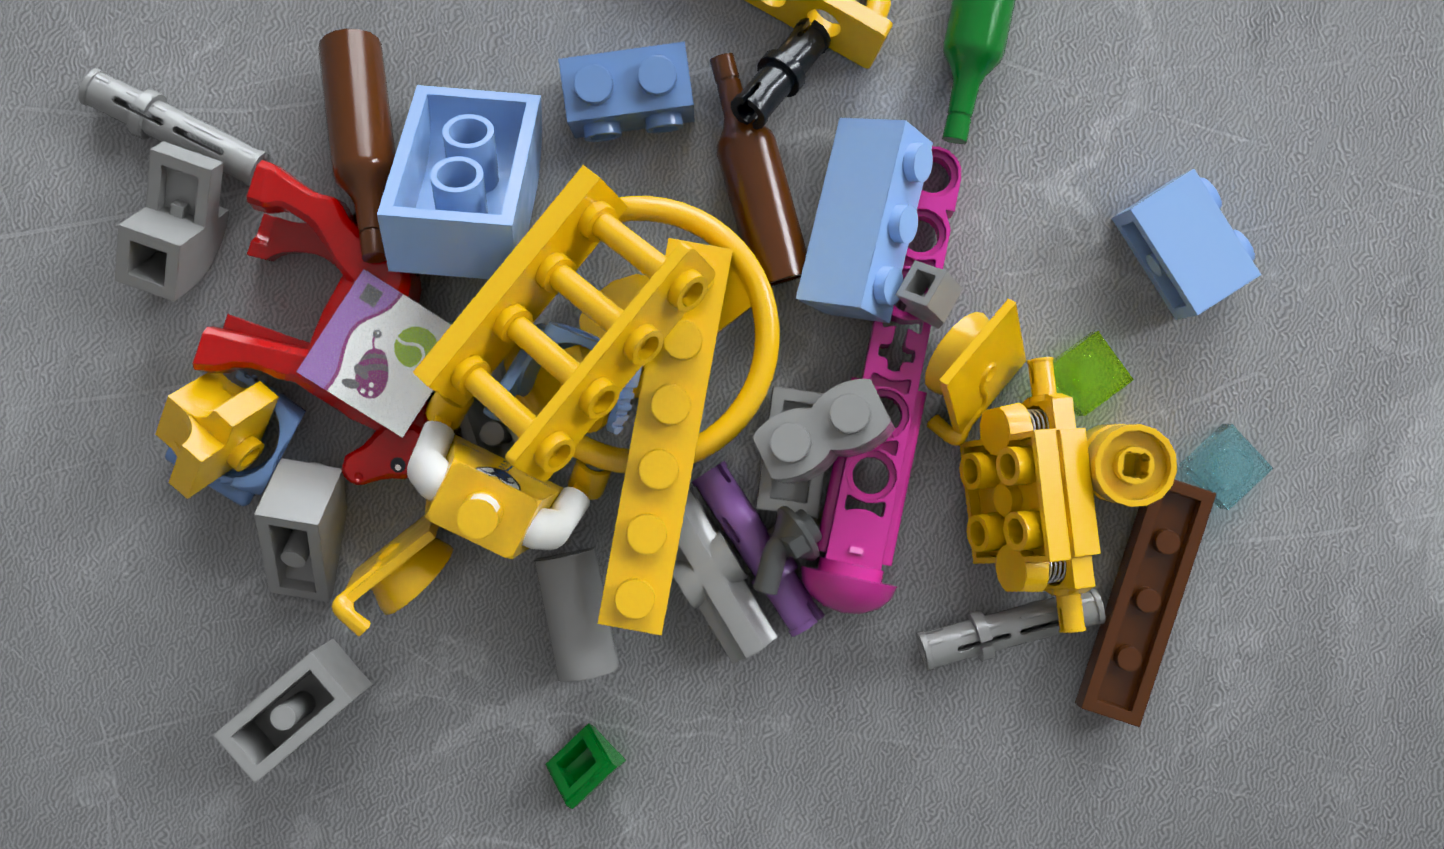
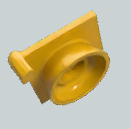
[925,298,1026,446]
[331,515,454,637]

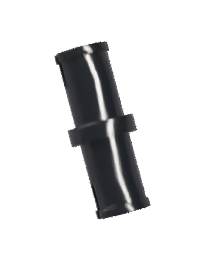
[731,18,831,130]

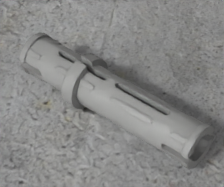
[78,68,270,187]
[916,588,1106,671]

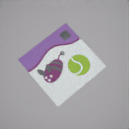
[296,269,451,438]

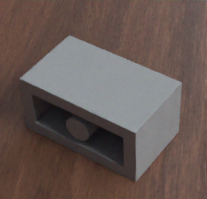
[213,639,373,784]

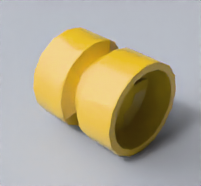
[1086,424,1177,507]

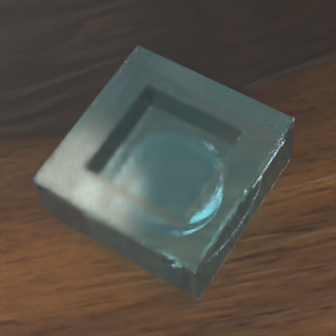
[1179,424,1273,510]

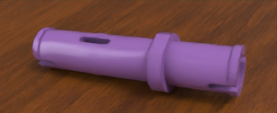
[691,460,825,637]

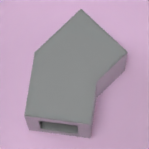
[896,260,963,329]

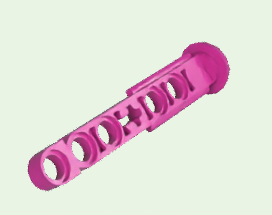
[801,146,961,614]

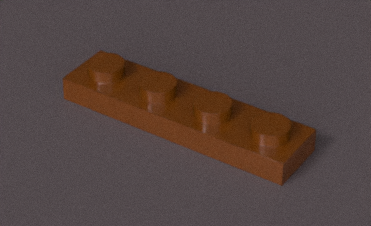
[1075,479,1217,727]

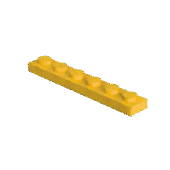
[597,238,733,636]

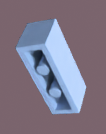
[796,118,933,323]

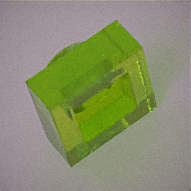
[1053,331,1134,416]

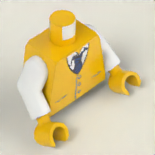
[407,391,612,559]

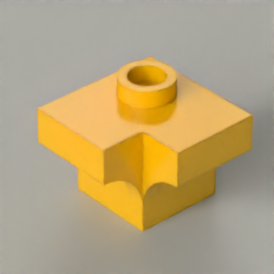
[155,372,279,499]

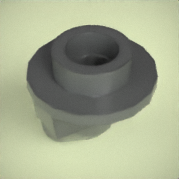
[753,506,822,595]

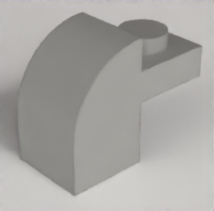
[115,141,229,302]

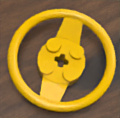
[503,196,780,474]

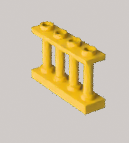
[413,165,716,482]

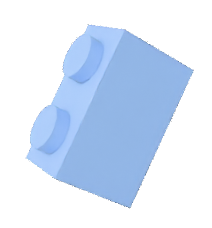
[1111,169,1261,320]

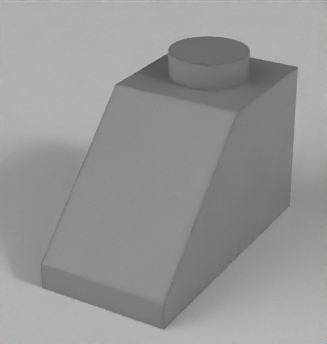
[254,458,347,602]

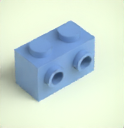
[558,41,695,142]

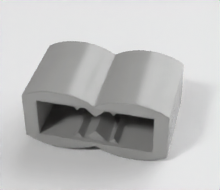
[752,379,895,484]

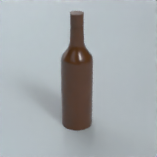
[318,28,396,263]
[710,53,807,287]

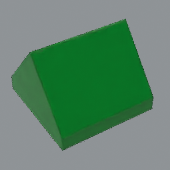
[545,723,626,809]

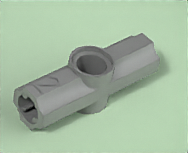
[673,485,778,664]

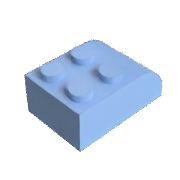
[377,85,542,279]

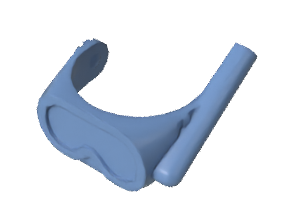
[483,321,643,435]
[165,370,306,506]

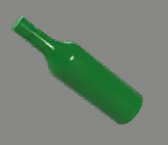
[942,0,1016,144]

